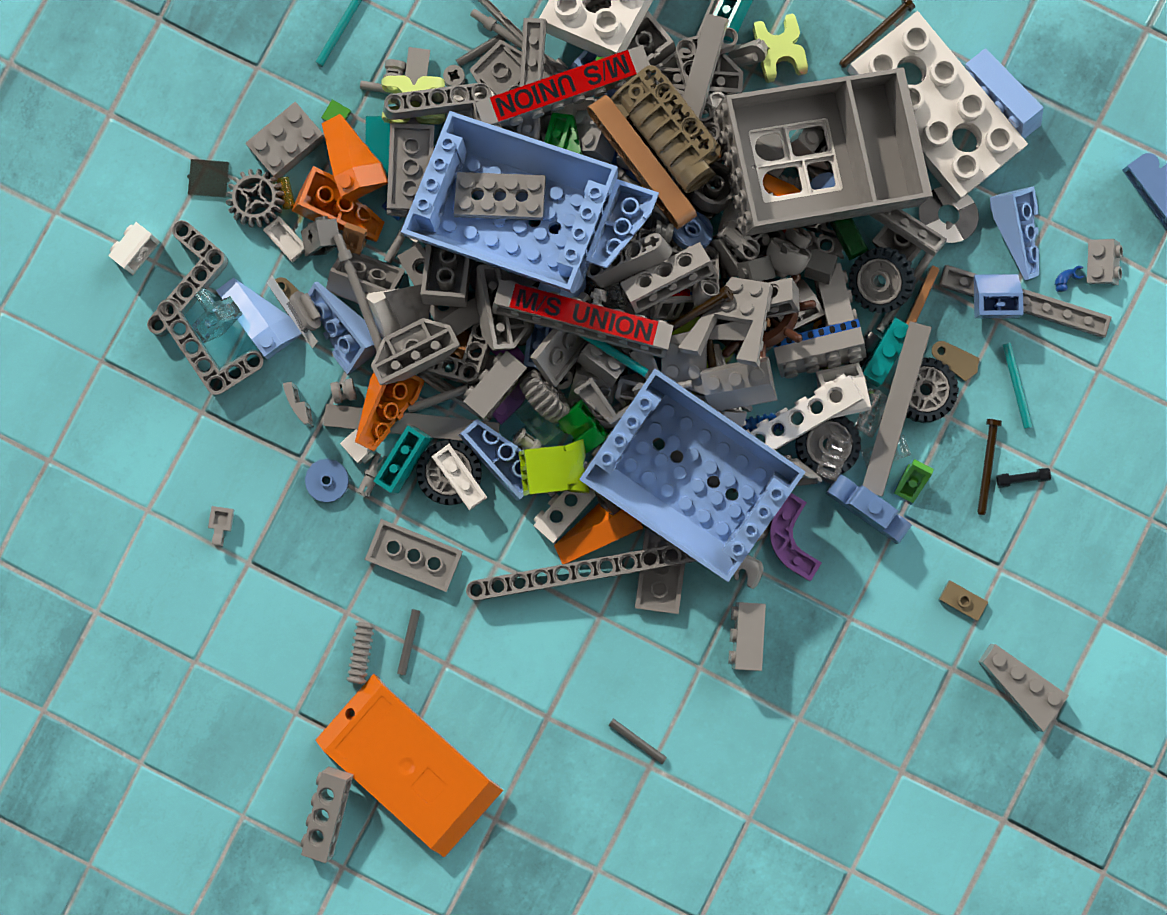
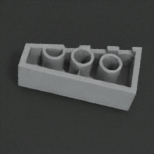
[978,644,1069,732]

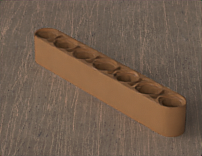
[587,95,697,229]

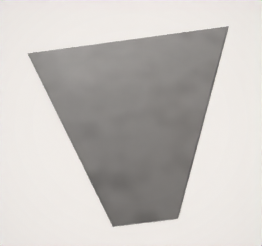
[384,284,430,328]

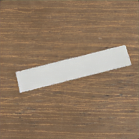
[267,275,318,349]

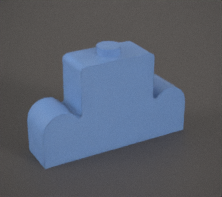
[1122,153,1167,230]
[825,474,912,544]

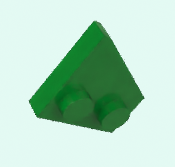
[544,112,582,155]

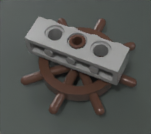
[714,274,816,358]

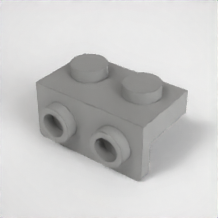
[1087,239,1123,285]

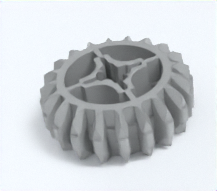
[226,169,285,228]
[519,369,571,424]

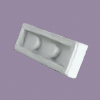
[431,444,487,510]

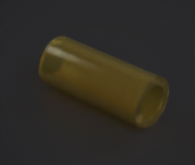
[276,176,295,210]

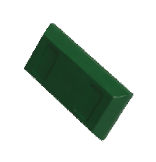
[830,218,869,261]

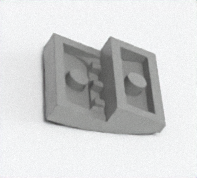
[283,382,314,428]

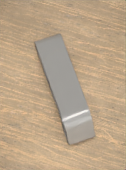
[586,233,672,288]

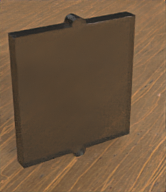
[187,159,230,198]

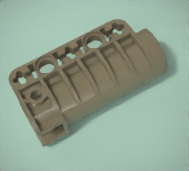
[611,65,722,193]

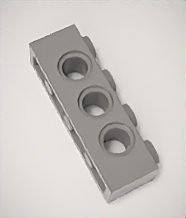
[621,242,716,314]
[397,243,459,322]
[301,767,354,863]

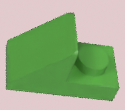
[894,459,934,503]

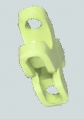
[753,13,808,83]
[381,76,446,125]

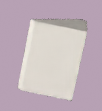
[364,289,402,338]

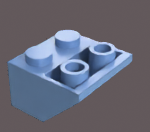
[974,274,1023,318]

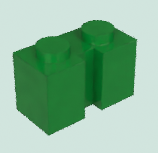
[558,399,608,454]

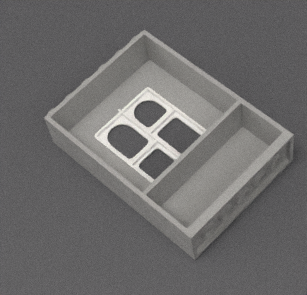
[714,67,933,237]

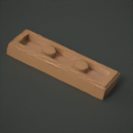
[904,265,939,325]

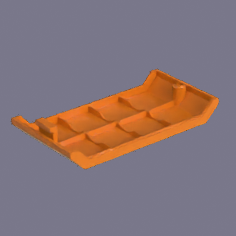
[315,674,503,857]

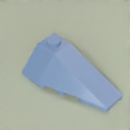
[585,179,659,269]
[990,186,1039,280]
[216,278,302,360]
[308,282,383,375]

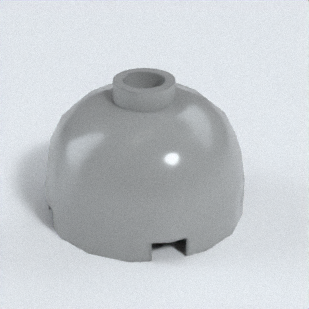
[766,238,812,278]

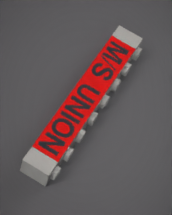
[475,45,651,128]
[492,280,674,358]

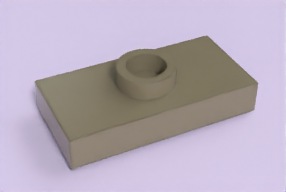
[938,580,988,621]

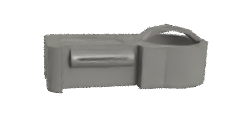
[717,220,760,261]

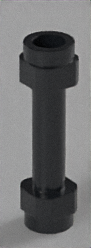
[996,468,1051,488]

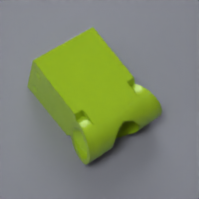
[519,439,590,496]

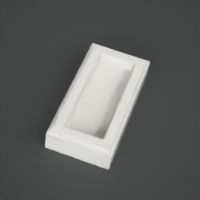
[263,216,305,263]

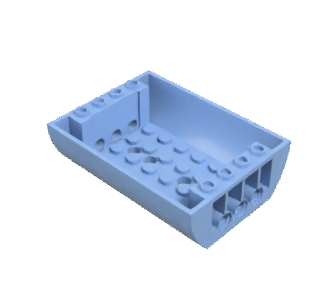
[401,111,618,293]
[579,368,806,582]

